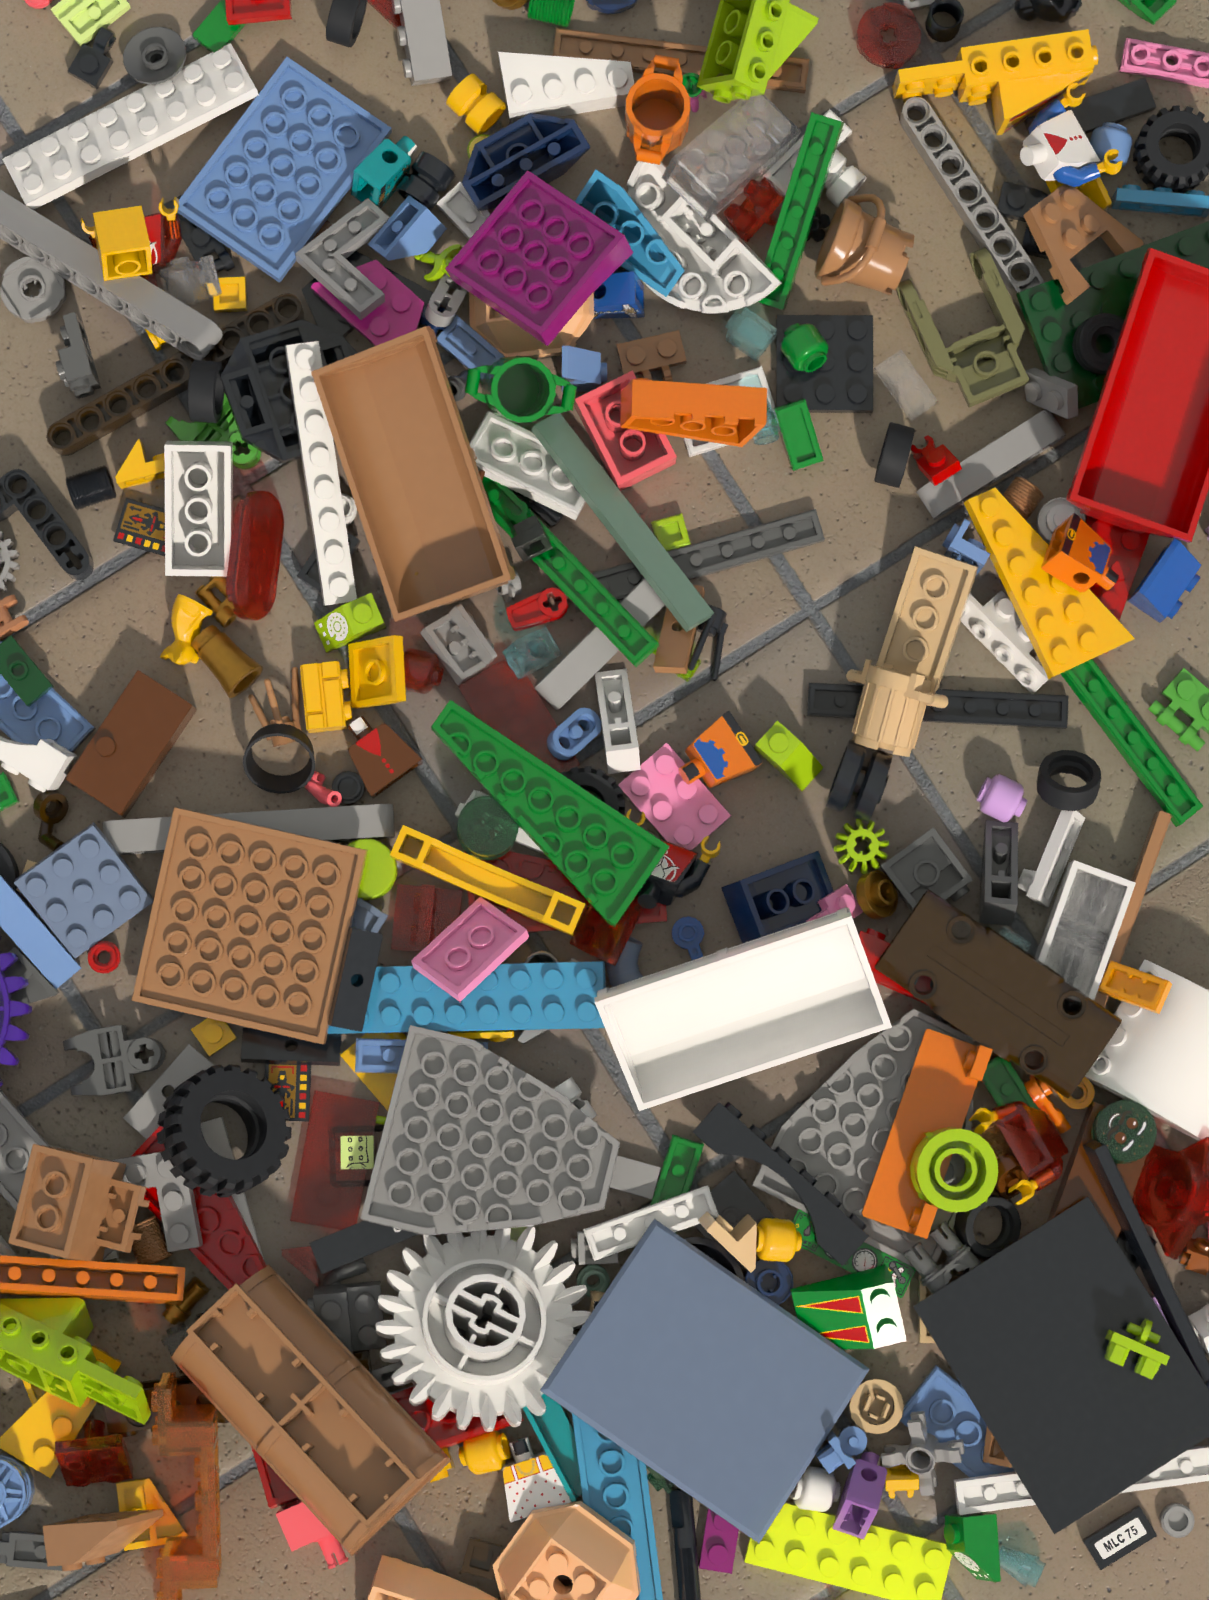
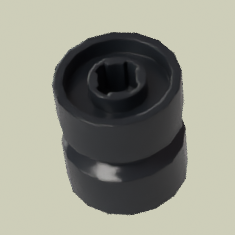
[396,151,455,211]

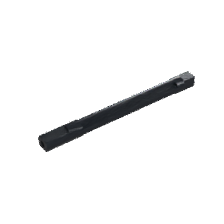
[669,1488,701,1600]

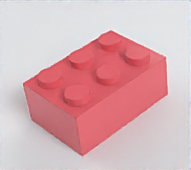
[575,370,677,491]

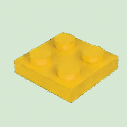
[348,635,406,709]

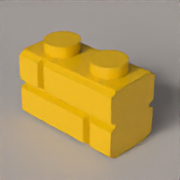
[300,661,353,733]

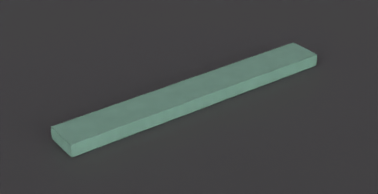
[531,413,714,632]

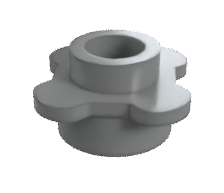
[496,569,522,602]

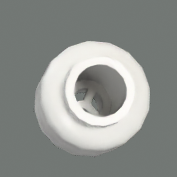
[789,1466,840,1512]

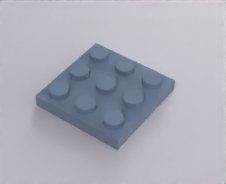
[14,822,154,959]

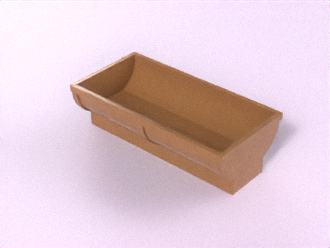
[311,326,516,622]
[170,1264,451,1556]

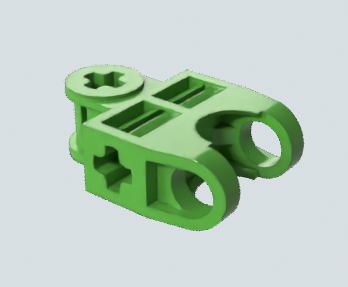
[165,393,261,470]

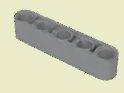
[916,409,1066,519]
[534,578,665,711]

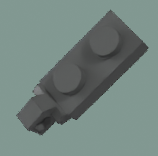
[0,1531,74,1572]

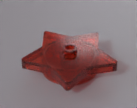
[1132,1137,1209,1260]

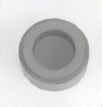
[1159,1503,1195,1538]

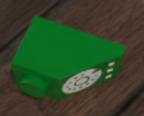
[944,1512,1001,1582]

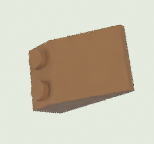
[43,1509,164,1571]

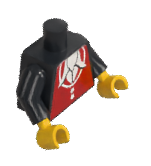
[625,809,721,909]

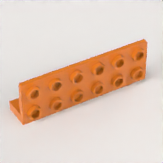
[861,1029,993,1239]

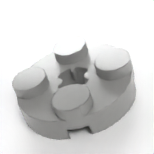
[0,257,66,323]

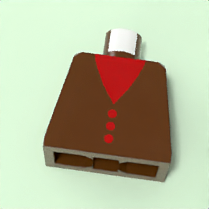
[347,716,423,799]

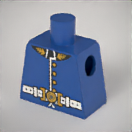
[594,271,645,319]

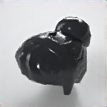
[1014,0,1082,23]

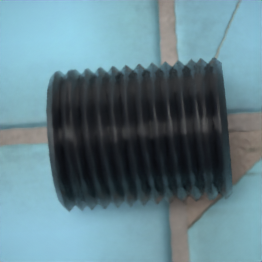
[925,0,964,42]
[65,465,116,510]

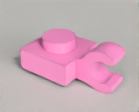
[806,884,863,922]

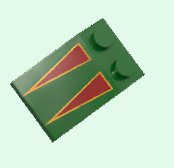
[790,1265,907,1349]

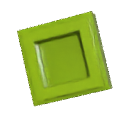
[651,513,691,552]

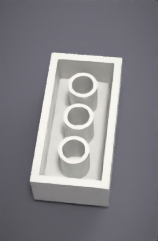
[164,441,233,577]

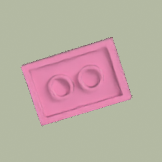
[618,743,731,850]
[411,897,529,1002]

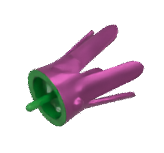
[682,73,707,112]

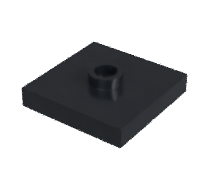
[694,1170,776,1244]

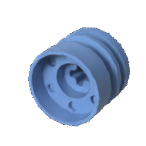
[0,1452,35,1528]

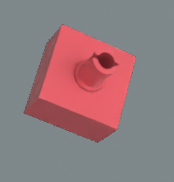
[276,1499,348,1569]

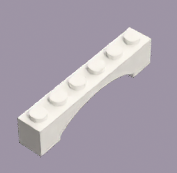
[0,736,78,792]

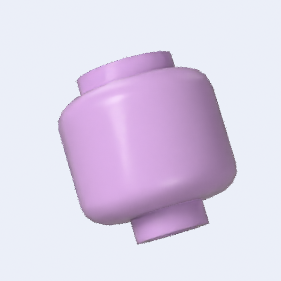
[976,774,1027,822]

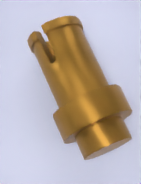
[163,1277,209,1325]

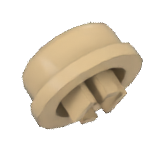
[849,1378,904,1434]

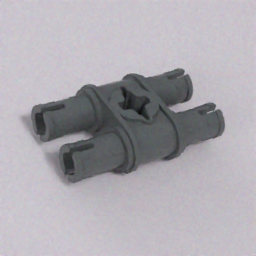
[903,1221,981,1294]

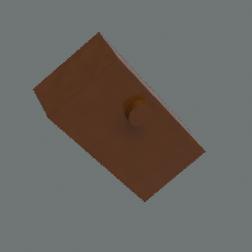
[65,670,197,818]
[1047,1102,1157,1241]

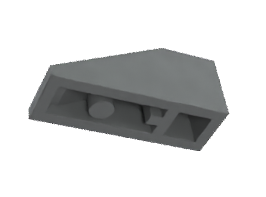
[979,820,1018,926]

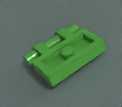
[1148,668,1209,751]

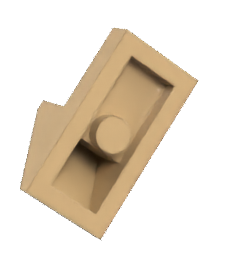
[698,1212,757,1273]

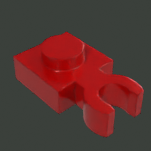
[911,435,962,486]

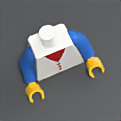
[1020,83,1123,187]

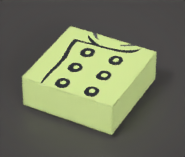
[341,1136,375,1169]

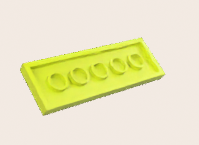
[744,1502,952,1600]

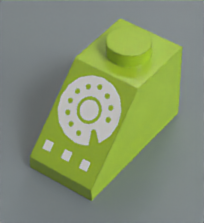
[314,593,386,653]

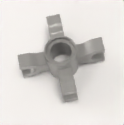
[881,1411,965,1496]

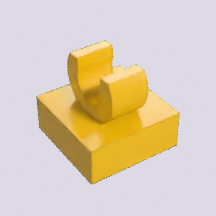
[882,1464,919,1499]

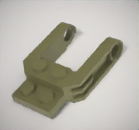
[896,247,1029,408]

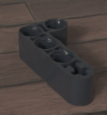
[0,469,94,580]

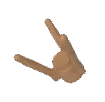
[248,667,302,747]

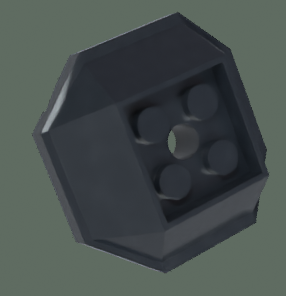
[220,319,351,463]

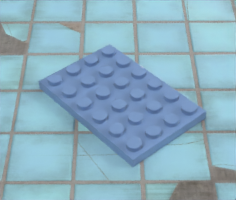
[174,57,392,283]

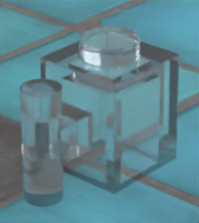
[159,255,222,306]

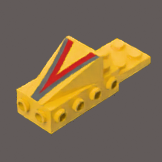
[892,29,1098,136]

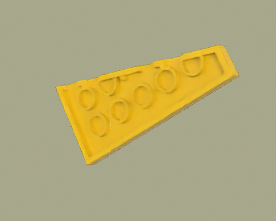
[964,488,1135,679]

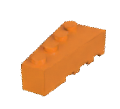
[620,378,767,447]

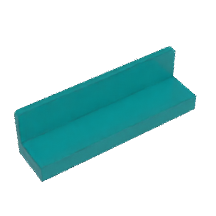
[523,1394,582,1503]

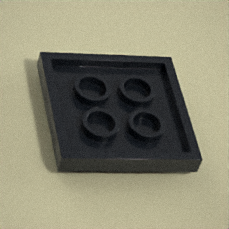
[776,315,873,413]

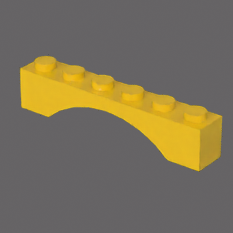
[390,825,586,936]

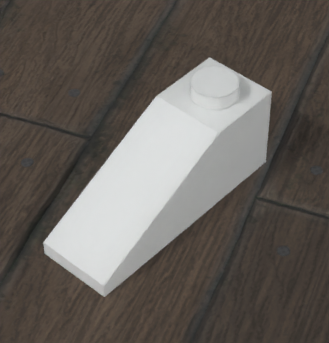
[595,668,641,774]

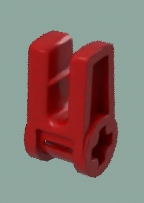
[506,587,568,632]

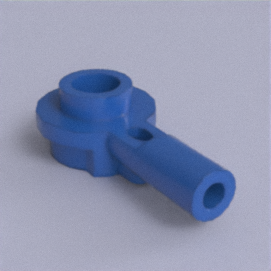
[671,916,704,961]

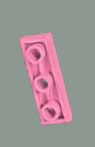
[1119,38,1209,88]

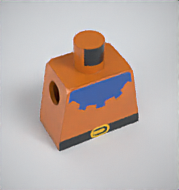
[1041,513,1119,592]
[678,711,763,788]

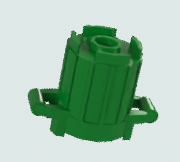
[464,355,577,423]

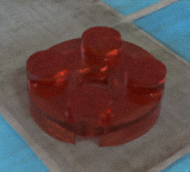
[856,2,921,69]

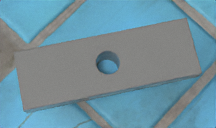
[123,1044,215,1139]

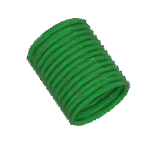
[527,0,575,27]

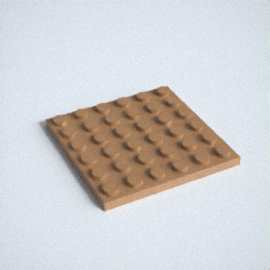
[132,807,368,1044]

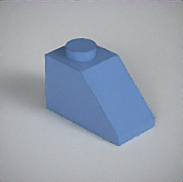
[367,195,447,261]
[562,346,607,392]

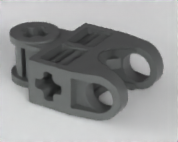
[63,1025,166,1096]

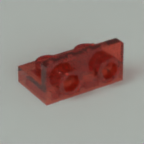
[570,901,644,966]

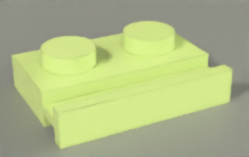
[51,0,131,47]

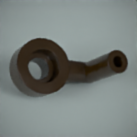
[33,790,69,851]

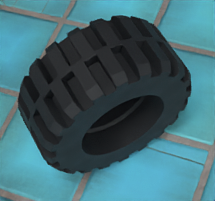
[157,1064,292,1197]

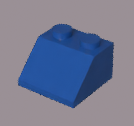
[1128,538,1201,623]

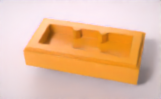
[1098,961,1172,1014]

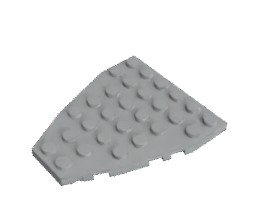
[752,1009,973,1267]
[360,1025,620,1236]

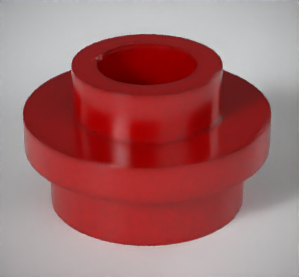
[88,941,121,974]

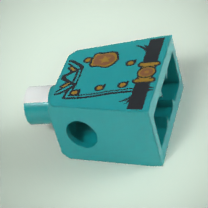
[351,136,417,209]

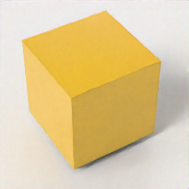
[93,205,152,281]

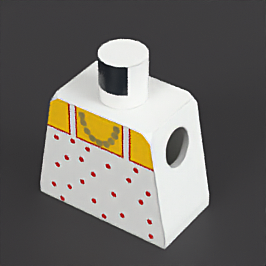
[502,1437,571,1522]

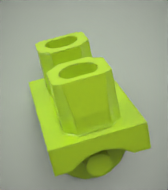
[1105,1319,1170,1380]

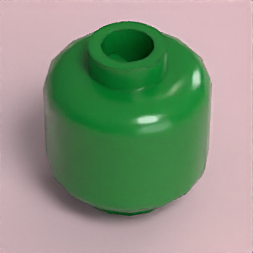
[780,323,829,372]

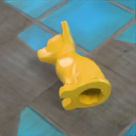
[160,594,213,665]

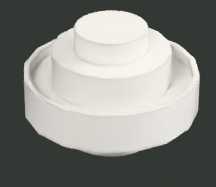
[1037,497,1085,543]

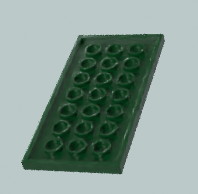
[1016,221,1209,409]

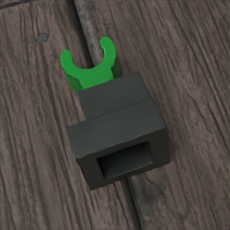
[506,501,553,562]

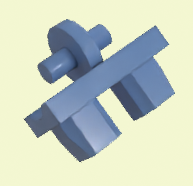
[816,1426,867,1474]

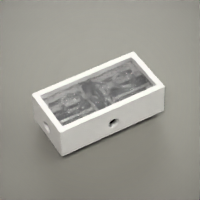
[1035,860,1136,1006]

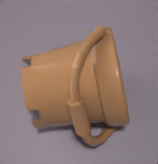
[814,194,915,296]

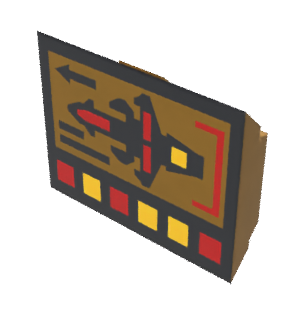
[113,498,165,556]
[264,1063,311,1122]

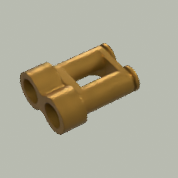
[195,576,252,628]

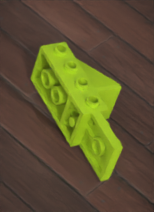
[697,0,819,103]
[0,1297,151,1425]

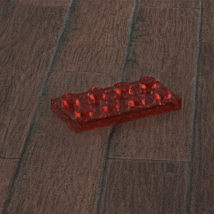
[458,654,580,773]

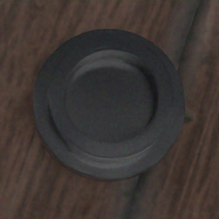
[332,771,365,804]

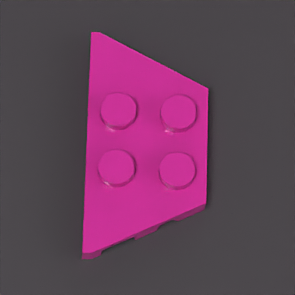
[311,260,425,346]

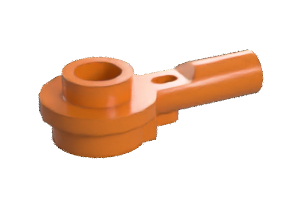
[1024,1075,1071,1134]

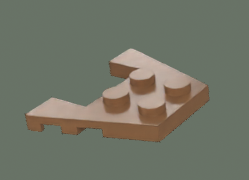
[1023,184,1144,305]

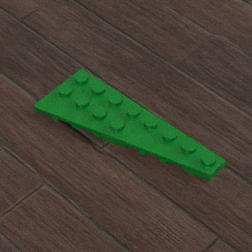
[431,700,669,928]

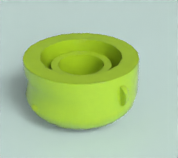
[910,1127,998,1213]

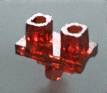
[724,177,784,242]

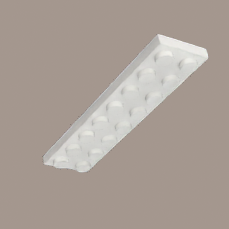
[2,43,259,210]

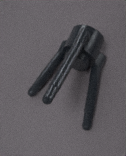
[688,605,728,681]

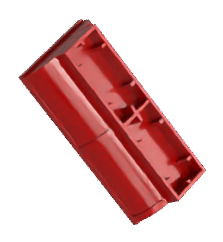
[1066,248,1209,543]

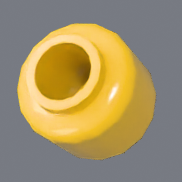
[756,1218,802,1262]
[459,1430,511,1475]

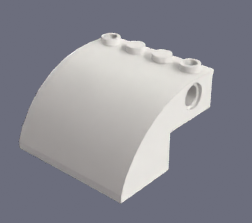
[1085,959,1209,1146]

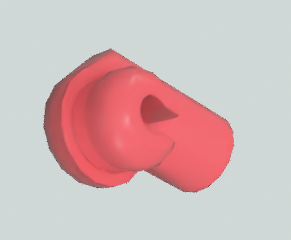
[305,771,342,807]

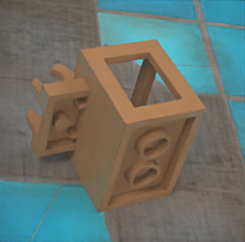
[8,1144,150,1262]

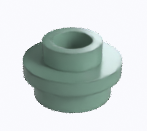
[576,1264,610,1297]

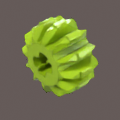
[833,819,889,874]

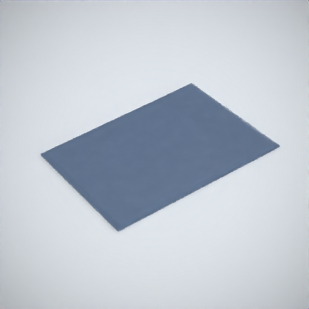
[540,1219,869,1543]

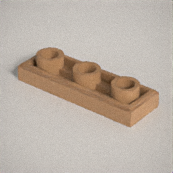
[653,585,705,674]

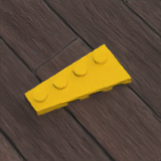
[0,1345,122,1478]

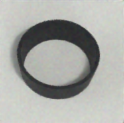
[243,724,315,794]

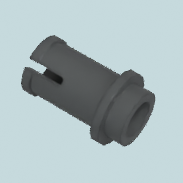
[448,370,468,401]

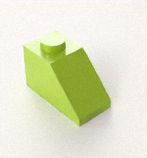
[754,720,824,792]

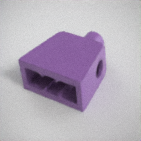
[832,1452,887,1540]

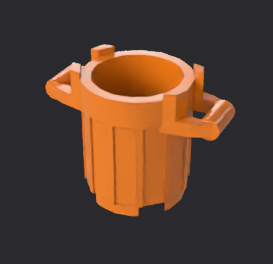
[625,54,690,165]

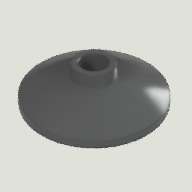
[123,27,187,84]

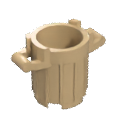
[846,659,948,757]

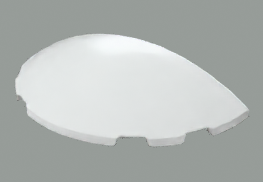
[627,161,782,314]

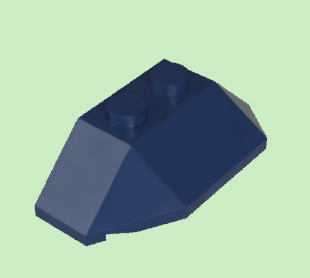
[462,113,590,211]

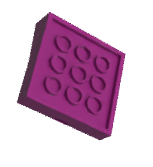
[445,170,633,346]

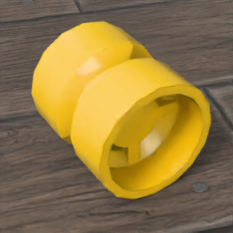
[446,73,507,135]

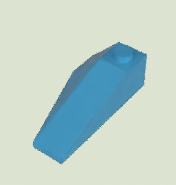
[574,169,685,297]

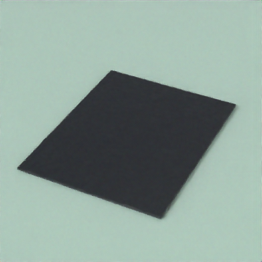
[913,1196,1209,1534]

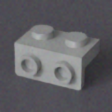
[420,604,497,685]

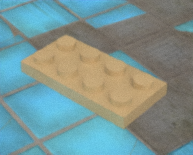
[876,546,979,691]

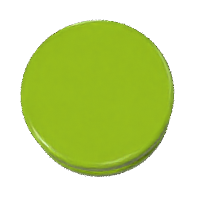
[348,838,398,900]

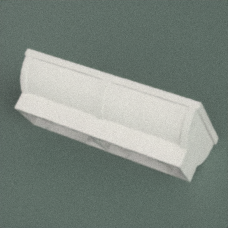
[594,907,892,1111]

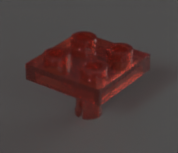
[55,1420,133,1487]

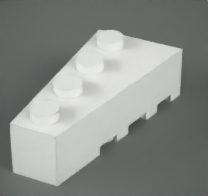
[498,52,634,124]

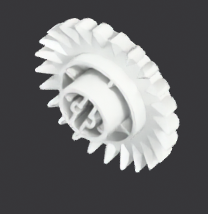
[375,1226,592,1432]

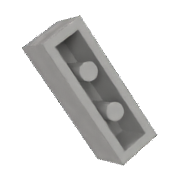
[392,0,452,86]

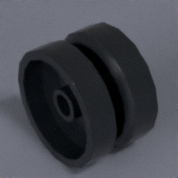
[825,739,893,822]

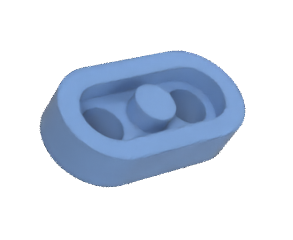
[547,708,601,760]

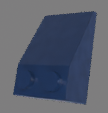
[721,851,834,944]

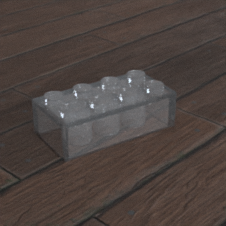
[661,94,801,222]

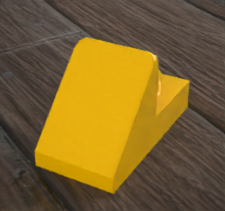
[115,439,165,489]

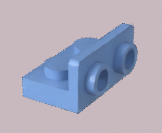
[942,519,990,576]

